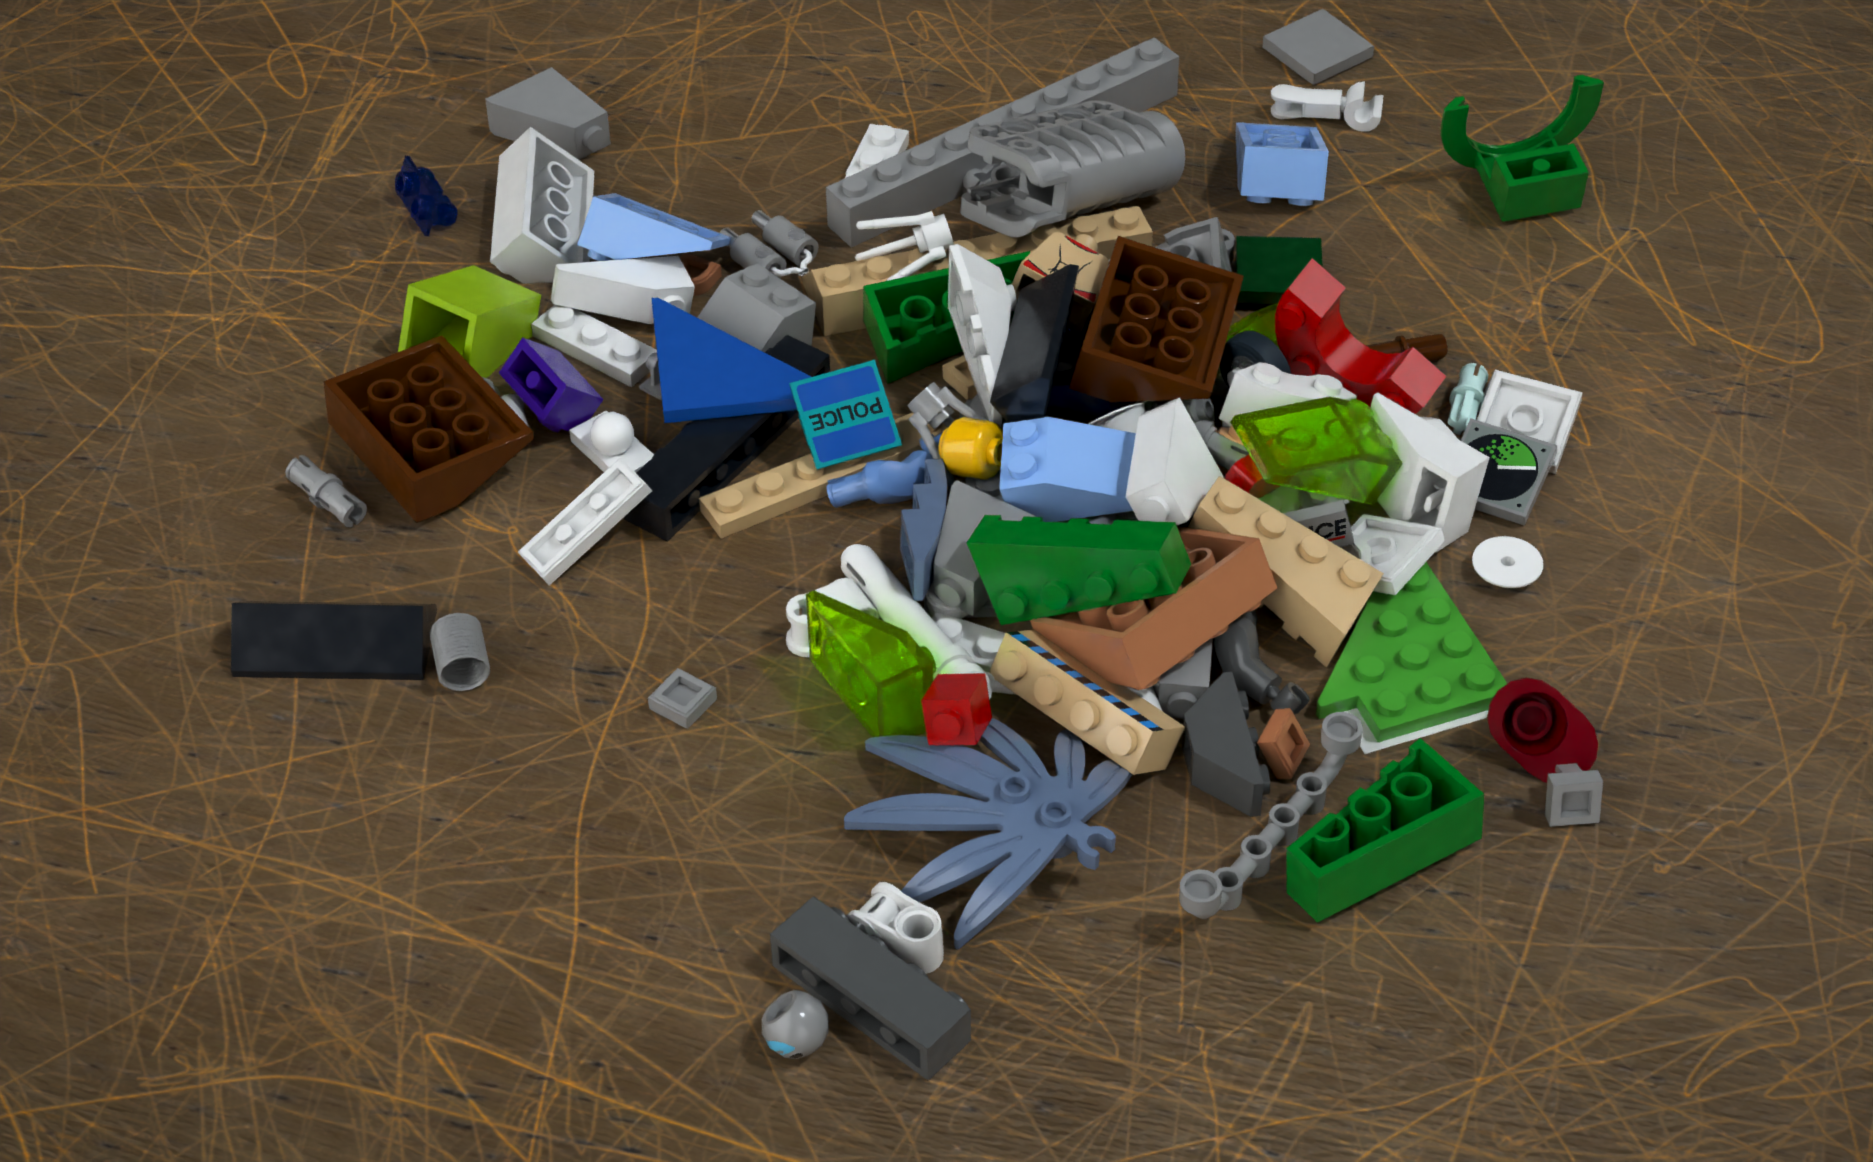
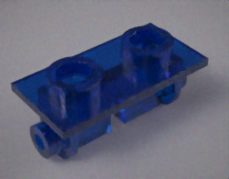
[395,155,458,236]

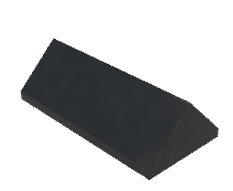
[990,264,1079,423]
[231,601,437,680]

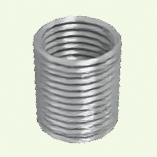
[429,613,491,691]

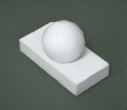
[569,411,654,473]

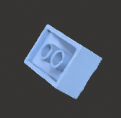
[1235,122,1329,206]
[577,193,731,261]
[999,417,1136,522]

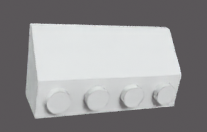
[490,127,594,284]

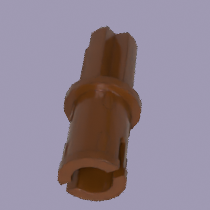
[1366,334,1448,361]

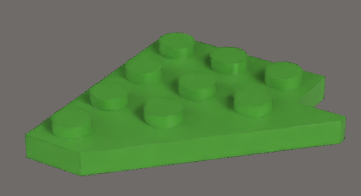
[1316,562,1507,742]

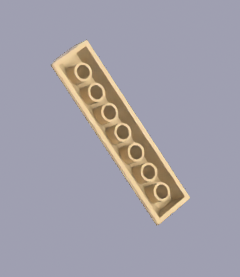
[802,206,1153,336]

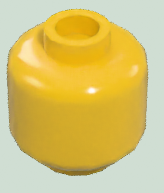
[938,417,1003,480]

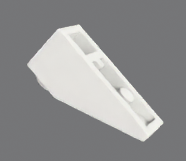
[551,256,695,324]

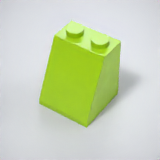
[398,265,541,378]

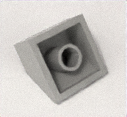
[697,263,816,352]

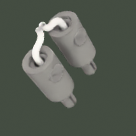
[720,210,819,278]

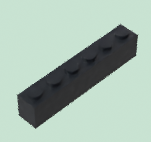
[624,335,830,542]

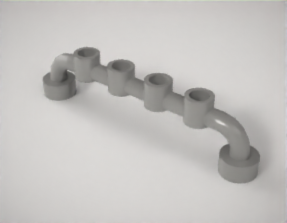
[1179,712,1363,919]

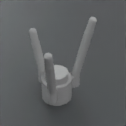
[907,382,986,490]

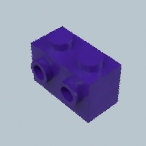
[499,337,604,432]

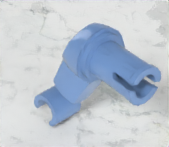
[826,432,942,508]

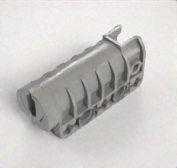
[960,100,1185,237]

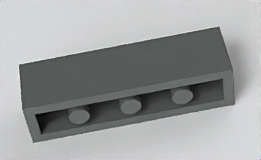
[770,896,971,1081]

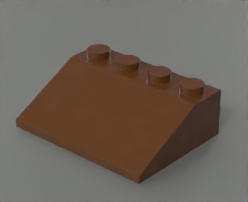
[1069,236,1244,402]
[324,335,534,523]

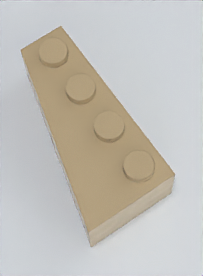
[1188,476,1384,667]

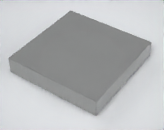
[1262,9,1374,85]

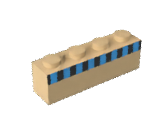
[989,630,1185,775]

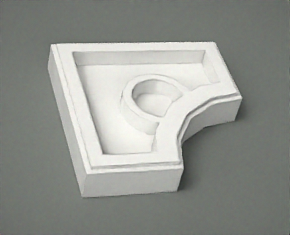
[1341,514,1445,595]

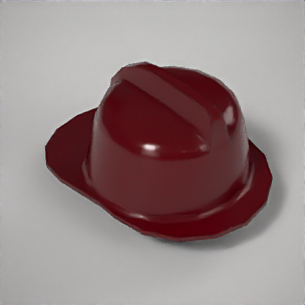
[1487,677,1599,783]

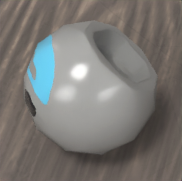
[761,990,829,1059]

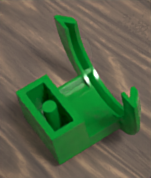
[1440,75,1604,222]

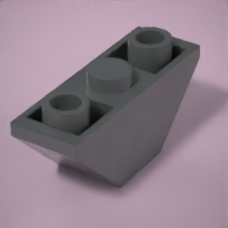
[1182,672,1270,817]

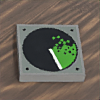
[1460,418,1557,526]

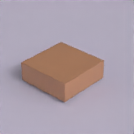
[1257,708,1310,779]

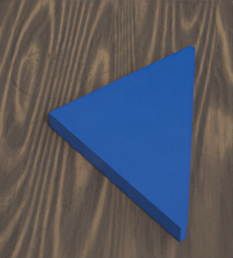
[651,297,811,423]

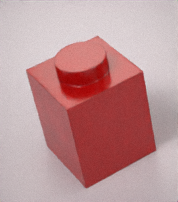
[921,673,992,745]

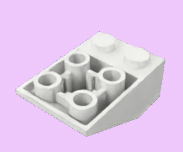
[1355,393,1490,553]

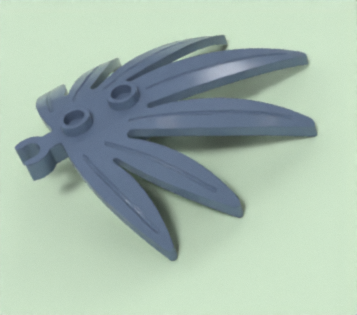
[844,718,1132,949]

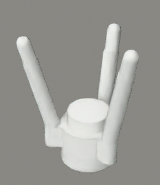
[855,211,954,281]

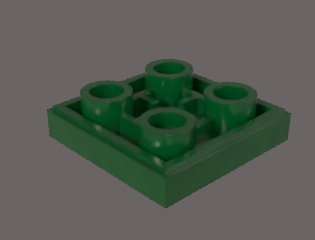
[1235,236,1323,306]

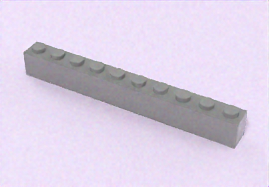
[826,37,1179,248]

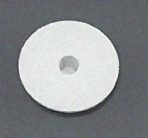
[1472,536,1543,588]

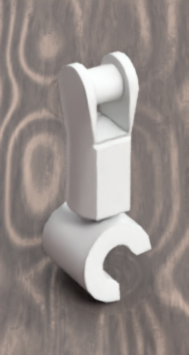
[1271,81,1384,132]

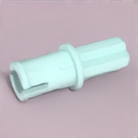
[1447,363,1488,435]

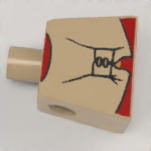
[1012,232,1109,334]

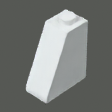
[1126,397,1224,525]

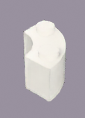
[1219,362,1357,446]

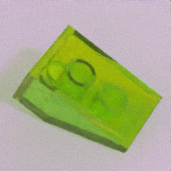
[1230,396,1403,505]
[806,590,937,738]

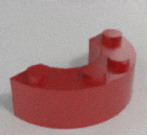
[1275,258,1446,420]

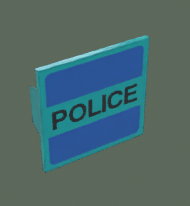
[789,360,902,470]

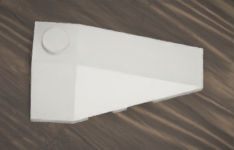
[948,244,1017,428]

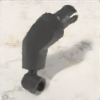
[1213,610,1310,714]

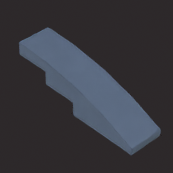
[900,459,947,601]

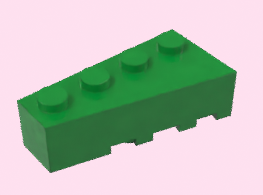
[863,251,1031,384]
[966,515,1191,625]
[1286,738,1485,923]

